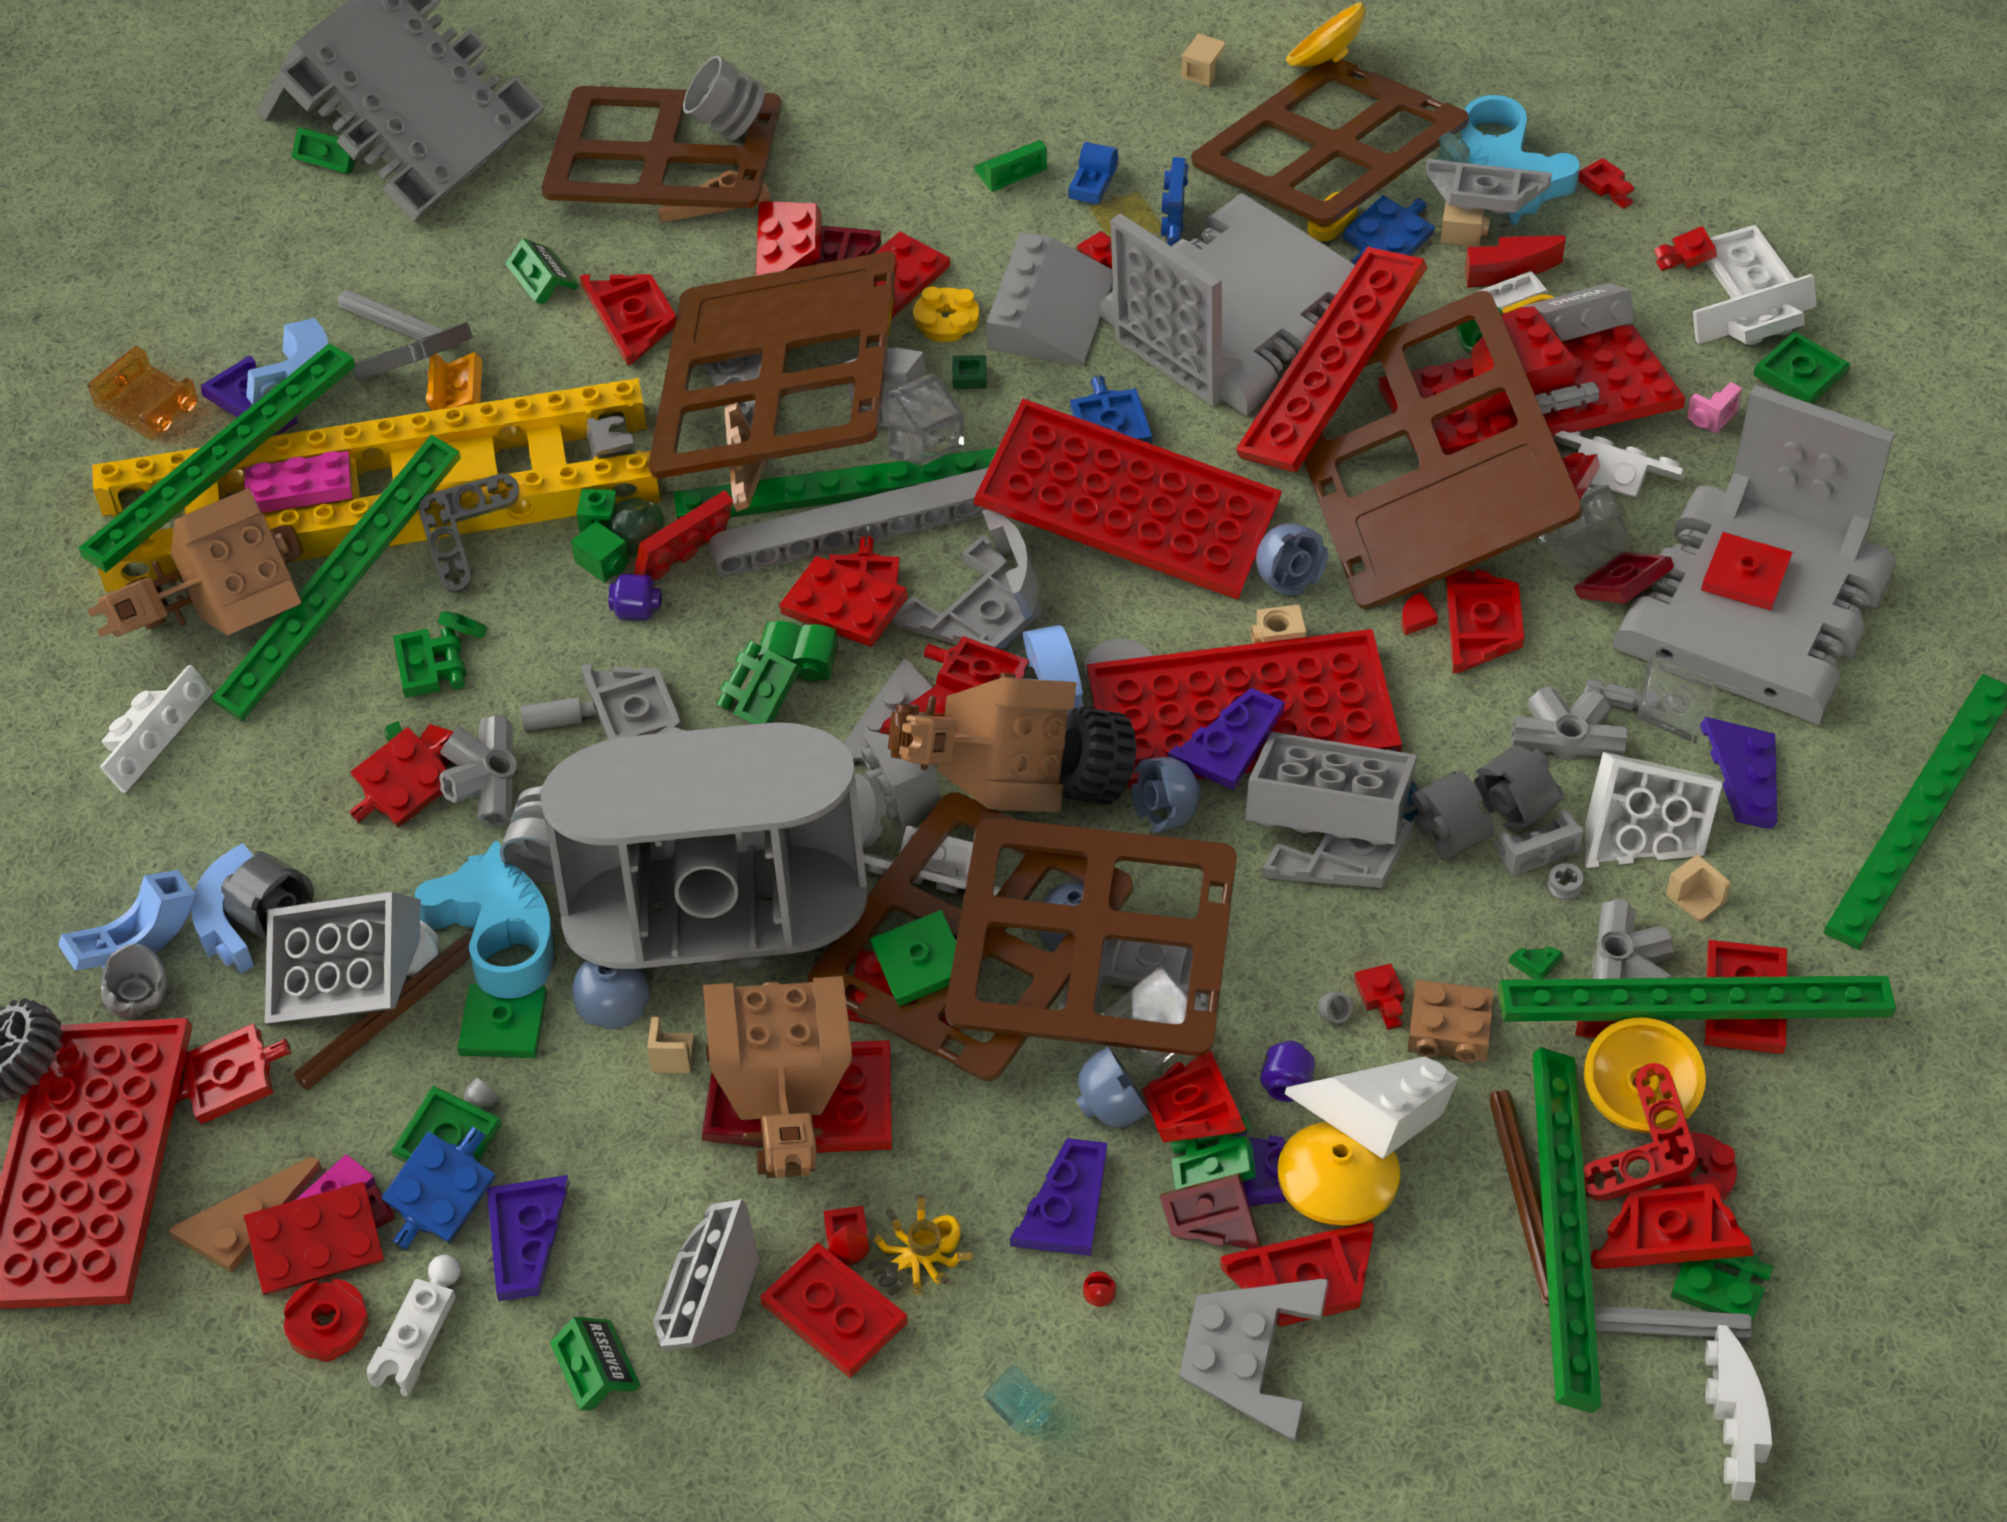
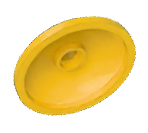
[1286,2,1366,67]
[1584,1017,1706,1134]
[1277,1121,1400,1225]

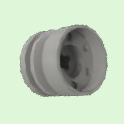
[683,55,765,141]
[499,786,556,885]

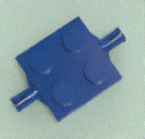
[1161,157,1188,246]
[1343,195,1435,265]
[1070,376,1152,444]
[381,1127,496,1250]

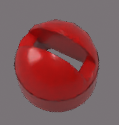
[1083,1271,1116,1307]

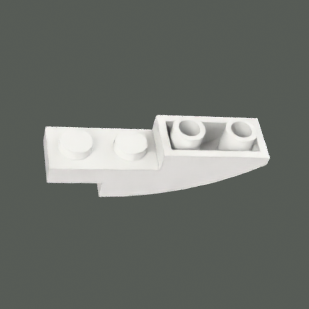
[1705,1325,1772,1501]

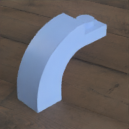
[246,318,328,405]
[1022,625,1083,714]
[191,843,254,974]
[58,870,196,971]

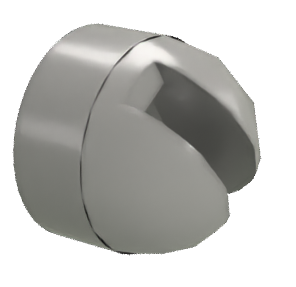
[1317,991,1353,1024]
[464,1078,499,1111]

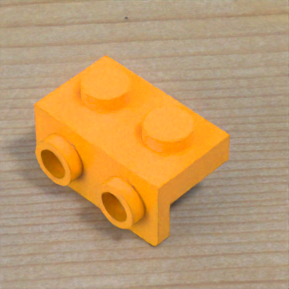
[426,352,482,411]

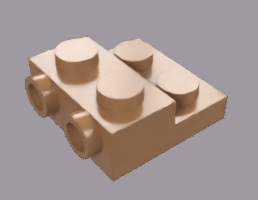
[1407,980,1494,1063]

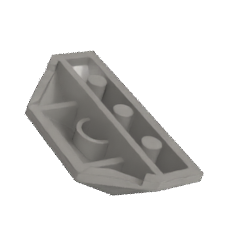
[653,1199,759,1351]

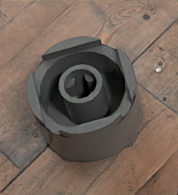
[1474,745,1564,833]
[1411,771,1494,861]
[221,851,314,940]

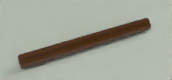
[294,933,472,1090]
[1489,1089,1549,1306]

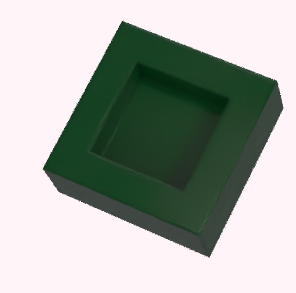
[952,355,987,389]

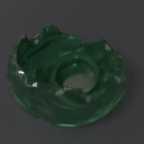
[606,497,665,559]

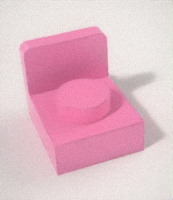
[1687,382,1742,434]

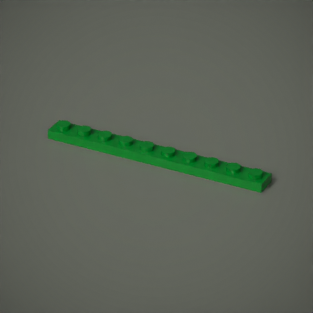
[78,343,356,573]
[211,434,461,722]
[673,448,998,519]
[1824,673,2007,950]
[1498,976,1897,1022]
[1532,1047,1602,1413]

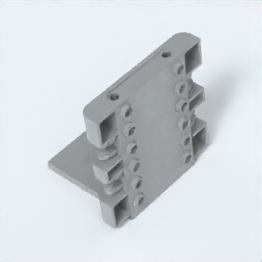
[256,0,545,222]
[1100,194,1355,416]
[1613,385,1896,725]

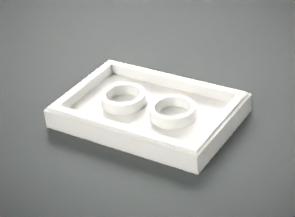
[1705,225,1795,299]

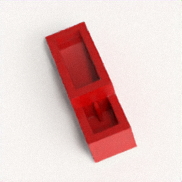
[1465,235,1566,288]

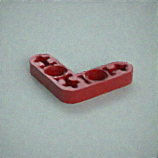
[1583,1063,1698,1201]

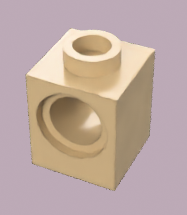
[1250,605,1306,644]

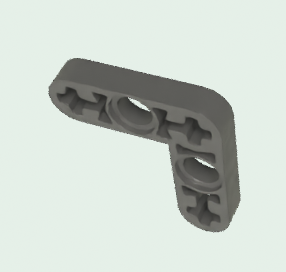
[352,322,473,381]
[419,473,520,593]

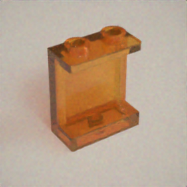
[87,345,199,440]

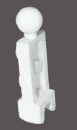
[367,1254,461,1397]

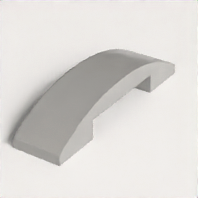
[982,509,1039,619]

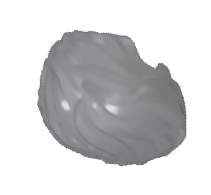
[100,943,167,1019]

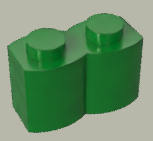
[757,621,839,682]

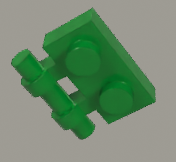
[393,627,466,698]
[716,640,801,724]
[1171,1116,1256,1190]
[1670,1254,1774,1323]

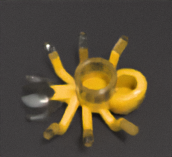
[866,1194,973,1296]

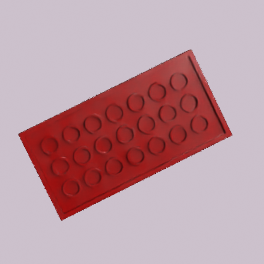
[1378,324,1685,455]
[974,398,1282,600]
[1087,629,1402,788]
[0,1018,193,1309]

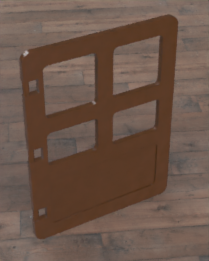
[648,252,897,478]
[1304,291,1583,609]

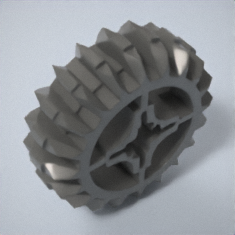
[0,998,64,1102]

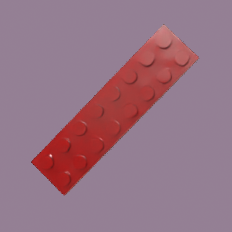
[1235,247,1428,473]

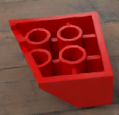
[1471,306,1575,418]

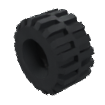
[1059,706,1136,805]

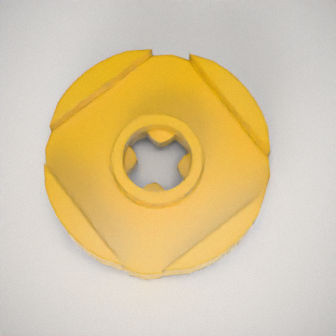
[913,286,979,342]

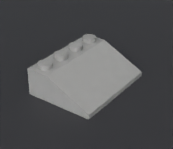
[986,232,1113,366]
[1245,732,1417,845]
[265,892,421,1024]

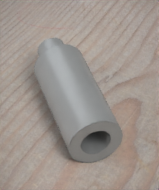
[521,697,595,732]

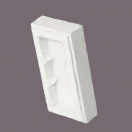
[1474,271,1549,310]

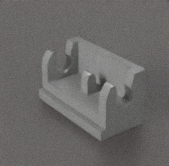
[587,416,634,460]
[1493,809,1583,877]

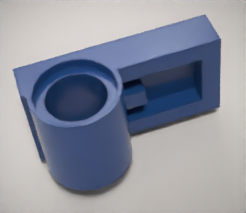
[1068,142,1119,205]

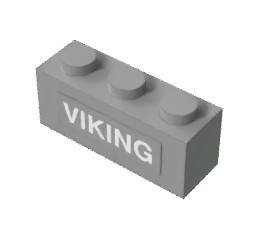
[1523,283,1634,342]

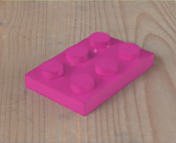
[245,451,353,513]

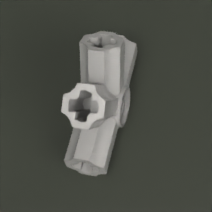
[1511,686,1627,760]
[439,715,517,827]
[1591,898,1674,979]

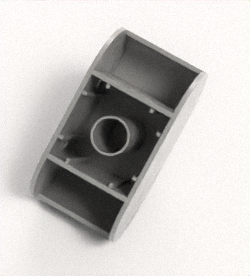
[541,722,868,969]

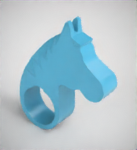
[1459,95,1580,226]
[415,841,554,998]

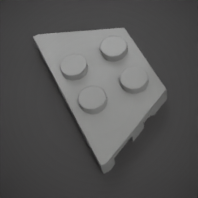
[1425,159,1552,213]
[843,659,932,761]
[580,664,682,740]

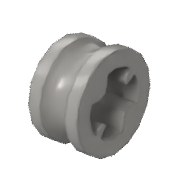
[1548,863,1584,900]

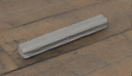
[337,290,444,340]
[1594,1306,1752,1339]

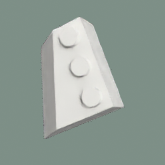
[1585,752,1723,868]
[1284,1056,1459,1159]

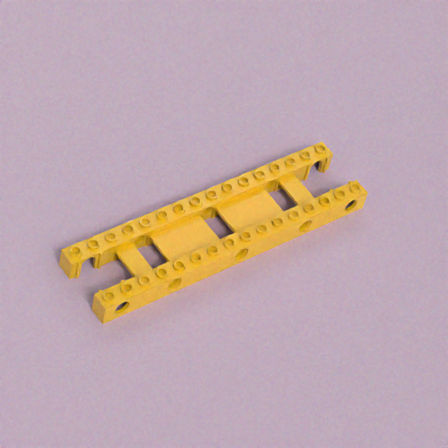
[92,378,661,592]

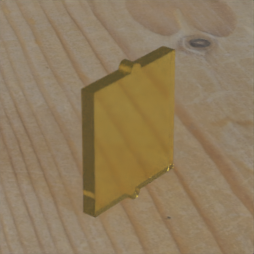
[1090,191,1162,237]

